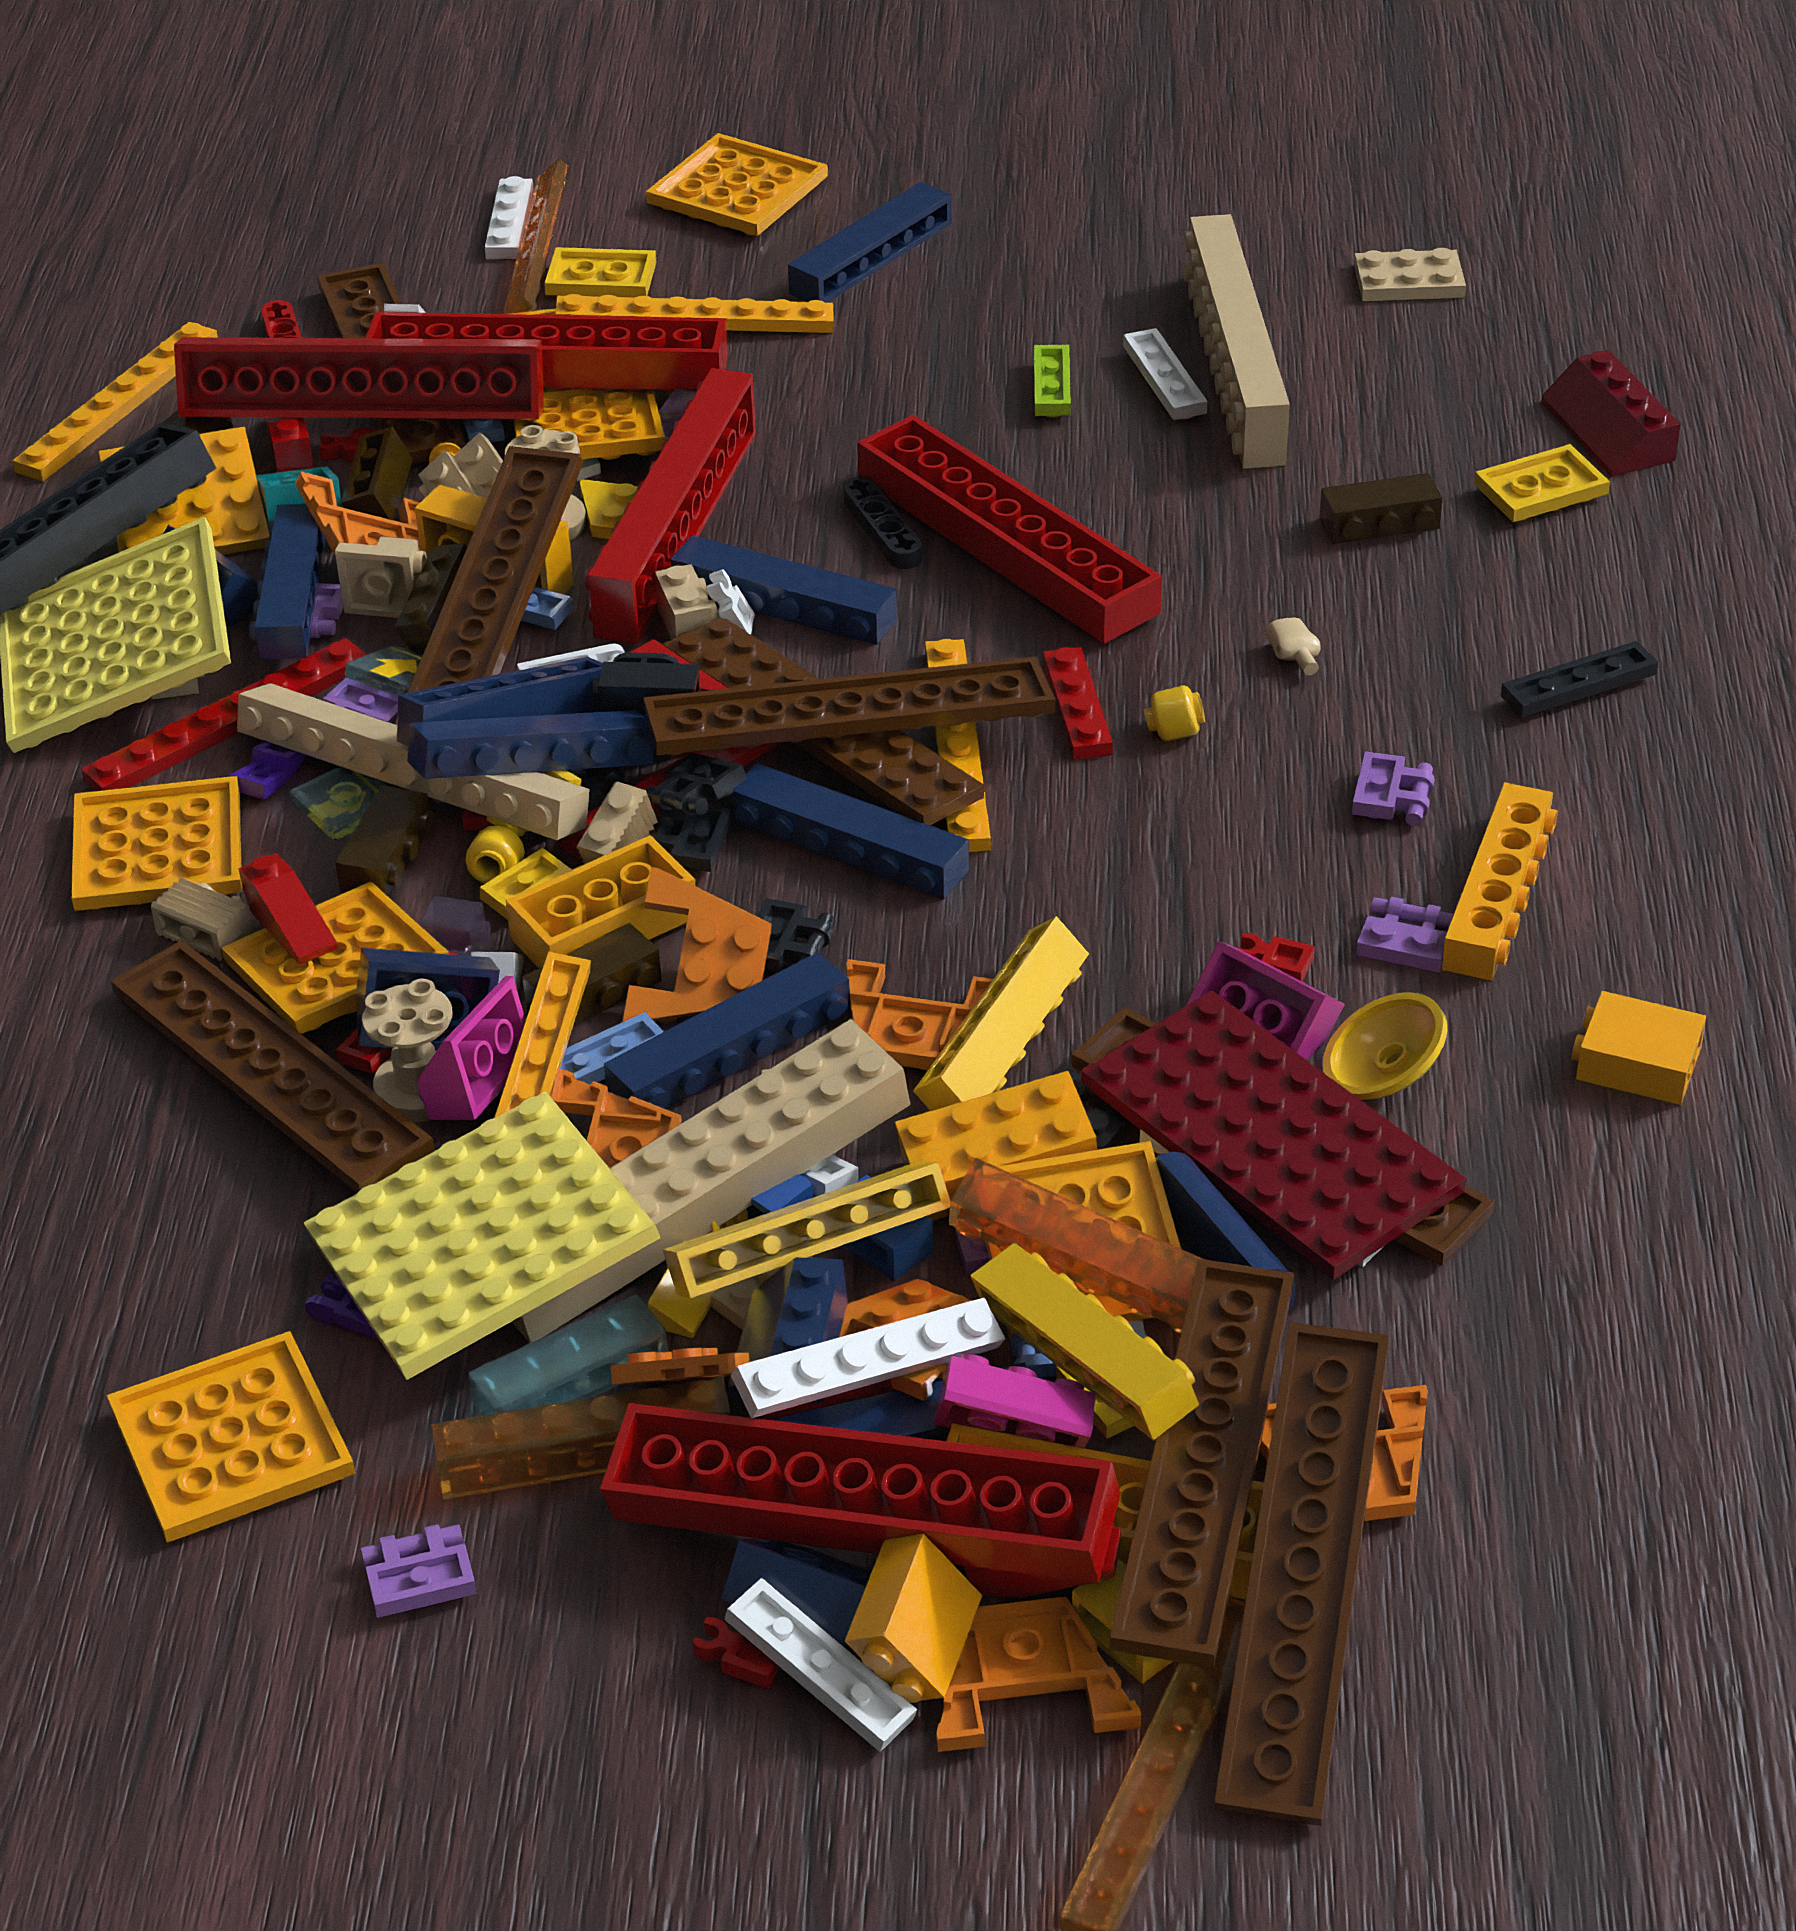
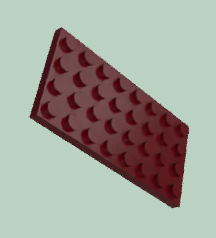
[1081,990,1467,1280]

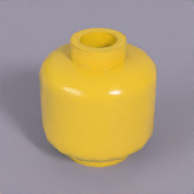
[1144,685,1205,742]
[465,825,525,884]

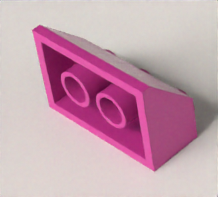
[1186,941,1345,1060]
[417,976,526,1120]
[933,1354,1096,1448]

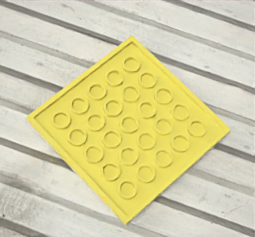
[0,517,231,753]
[304,1091,661,1380]

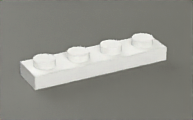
[485,176,533,259]
[1123,328,1207,420]
[725,1578,917,1752]

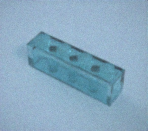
[468,1294,667,1441]

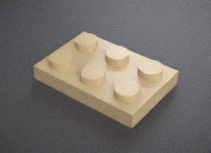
[1354,248,1466,301]

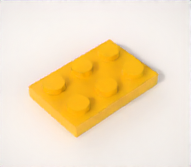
[544,247,656,298]
[1474,444,1610,522]

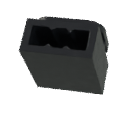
[593,652,701,751]

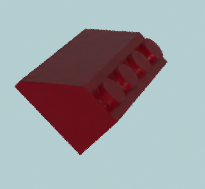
[1541,350,1681,477]

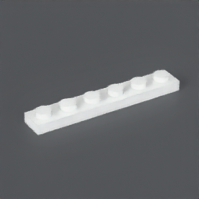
[731,1298,1005,1418]

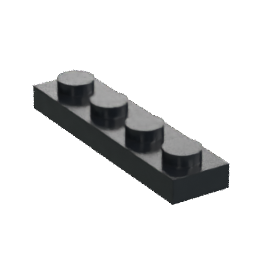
[1501,641,1658,718]

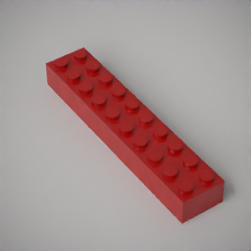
[366,312,728,392]
[174,337,544,419]
[585,368,756,644]
[857,415,1162,644]
[600,1403,1121,1583]

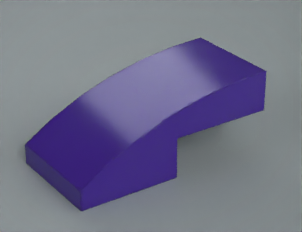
[230,741,307,800]

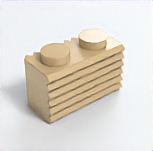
[576,782,658,864]
[151,877,254,961]

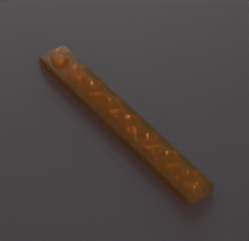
[503,157,568,314]
[1060,1597,1245,1931]

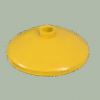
[1322,992,1447,1100]

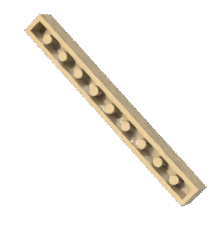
[237,683,589,840]

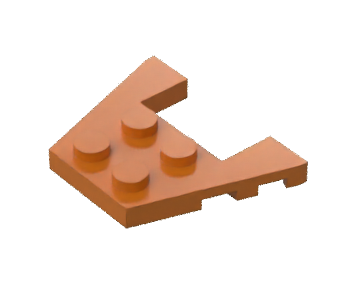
[295,472,421,556]
[623,867,772,1023]
[846,959,993,1070]
[551,1069,682,1168]
[839,1279,972,1401]
[610,1348,749,1385]
[1259,1385,1428,1521]
[936,1596,1141,1752]

